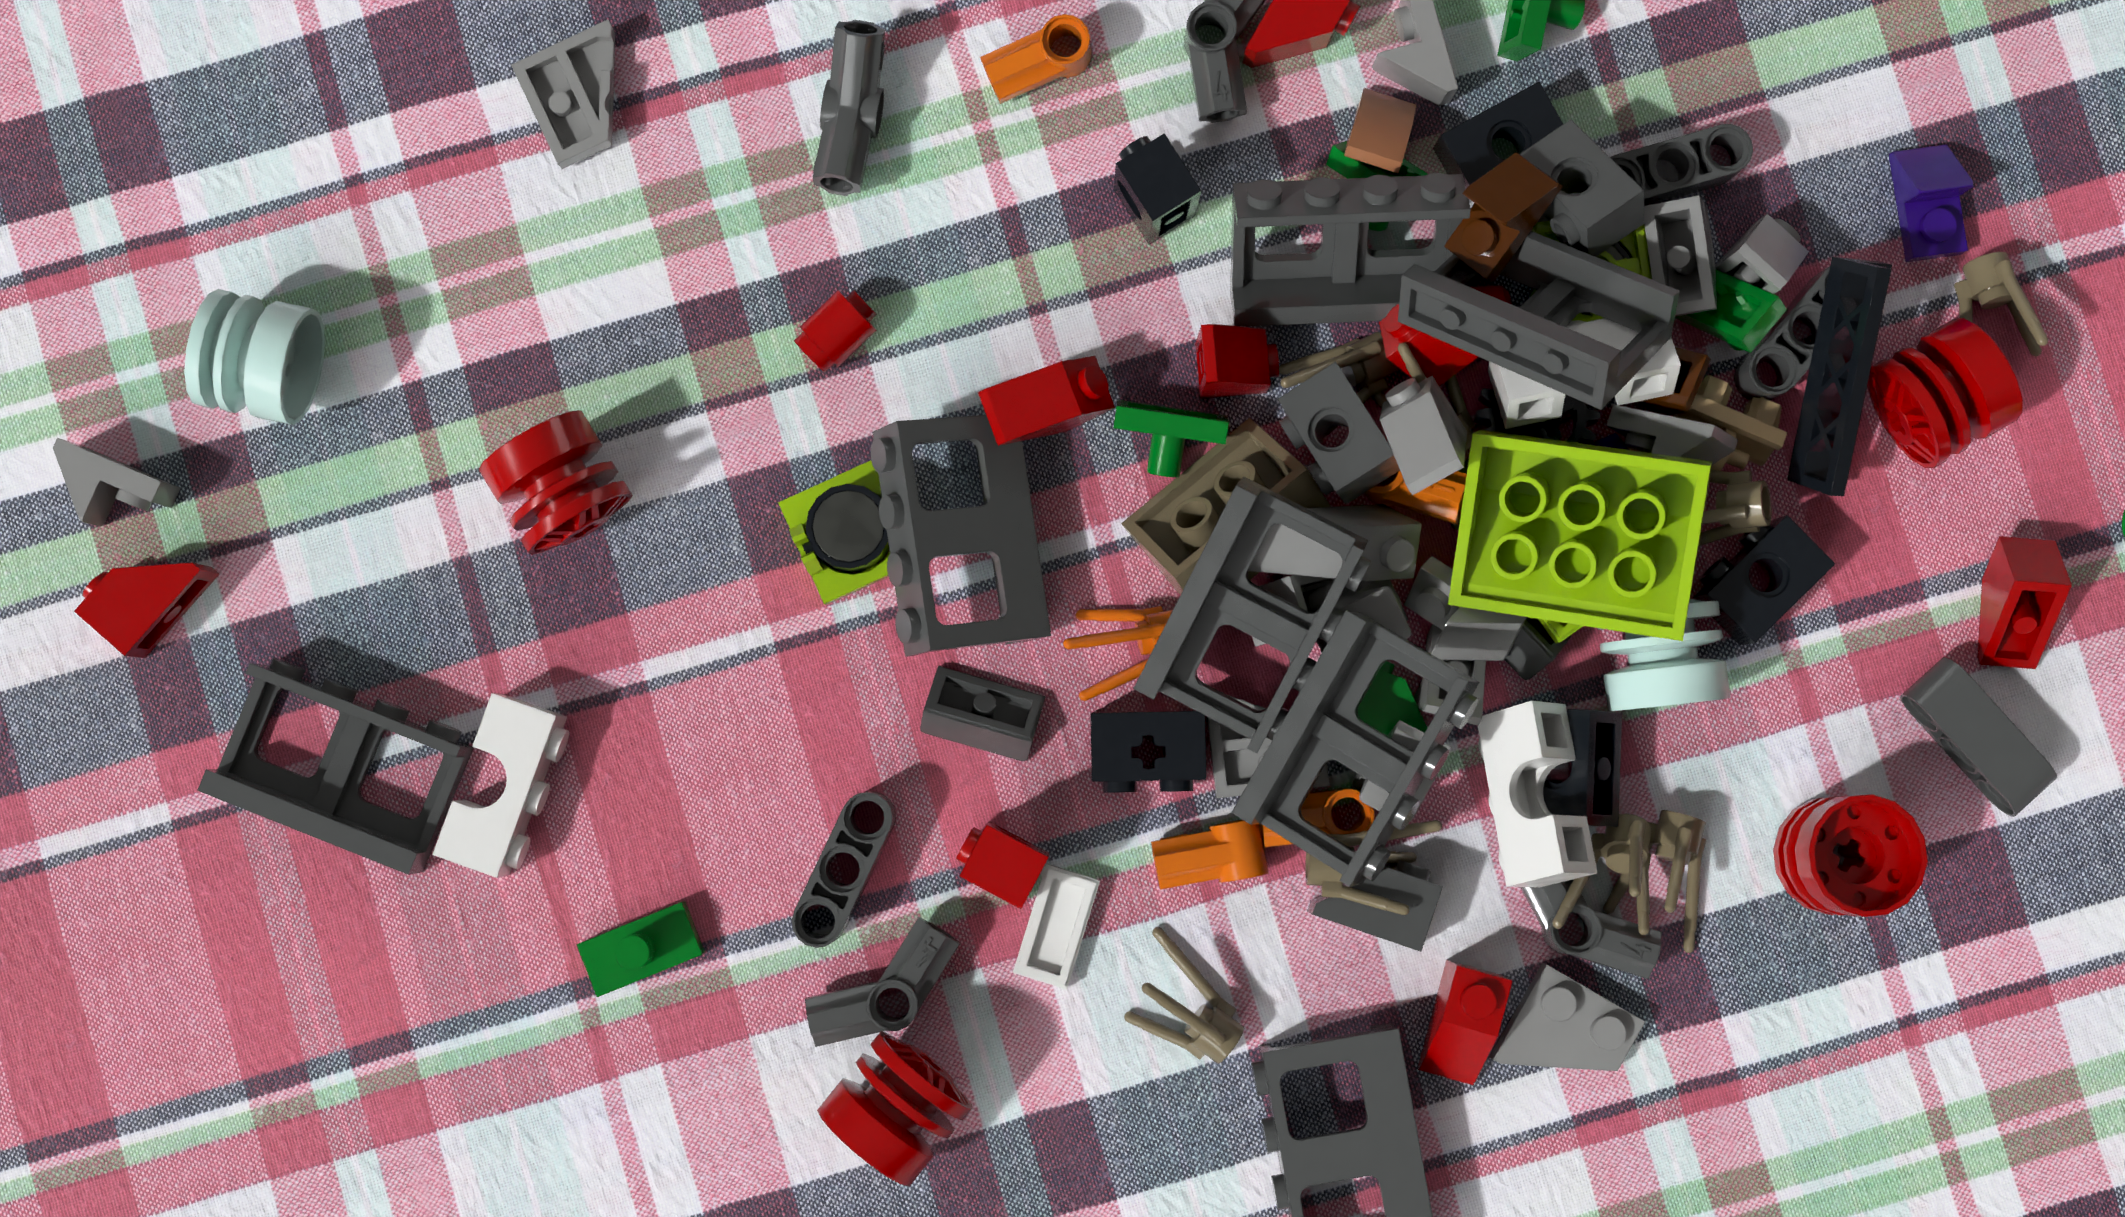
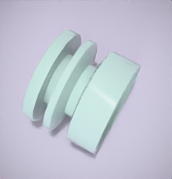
[184,289,325,425]
[1598,599,1731,711]

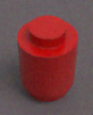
[794,290,877,373]

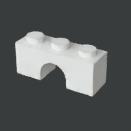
[1488,318,1681,429]
[432,693,569,878]
[1478,701,1597,887]

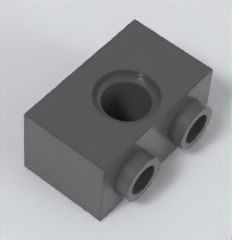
[1520,120,1644,257]
[1278,362,1400,504]

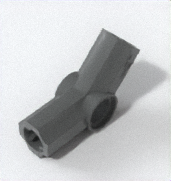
[1184,0,1266,123]
[813,20,886,196]
[1520,880,1662,979]
[805,917,960,1047]

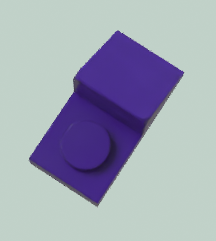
[1888,144,1974,262]

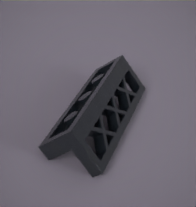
[1787,257,1892,496]

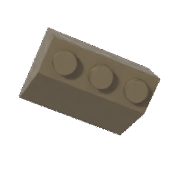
[1121,418,1331,595]

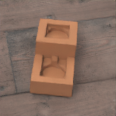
[1344,88,1416,173]

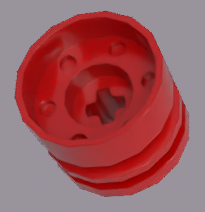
[1867,318,2023,468]
[478,410,633,555]
[1773,794,1928,917]
[817,1031,972,1186]

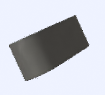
[1610,124,1753,206]
[1734,266,1830,401]
[1900,657,2057,817]
[792,791,896,948]

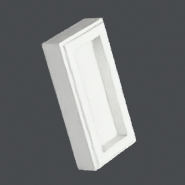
[1013,863,1100,990]

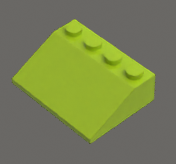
[1448,430,1712,641]

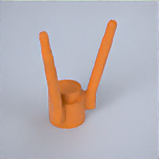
[1063,606,1173,701]

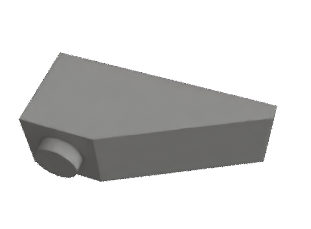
[1248,504,1422,581]

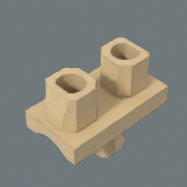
[1673,375,1787,471]

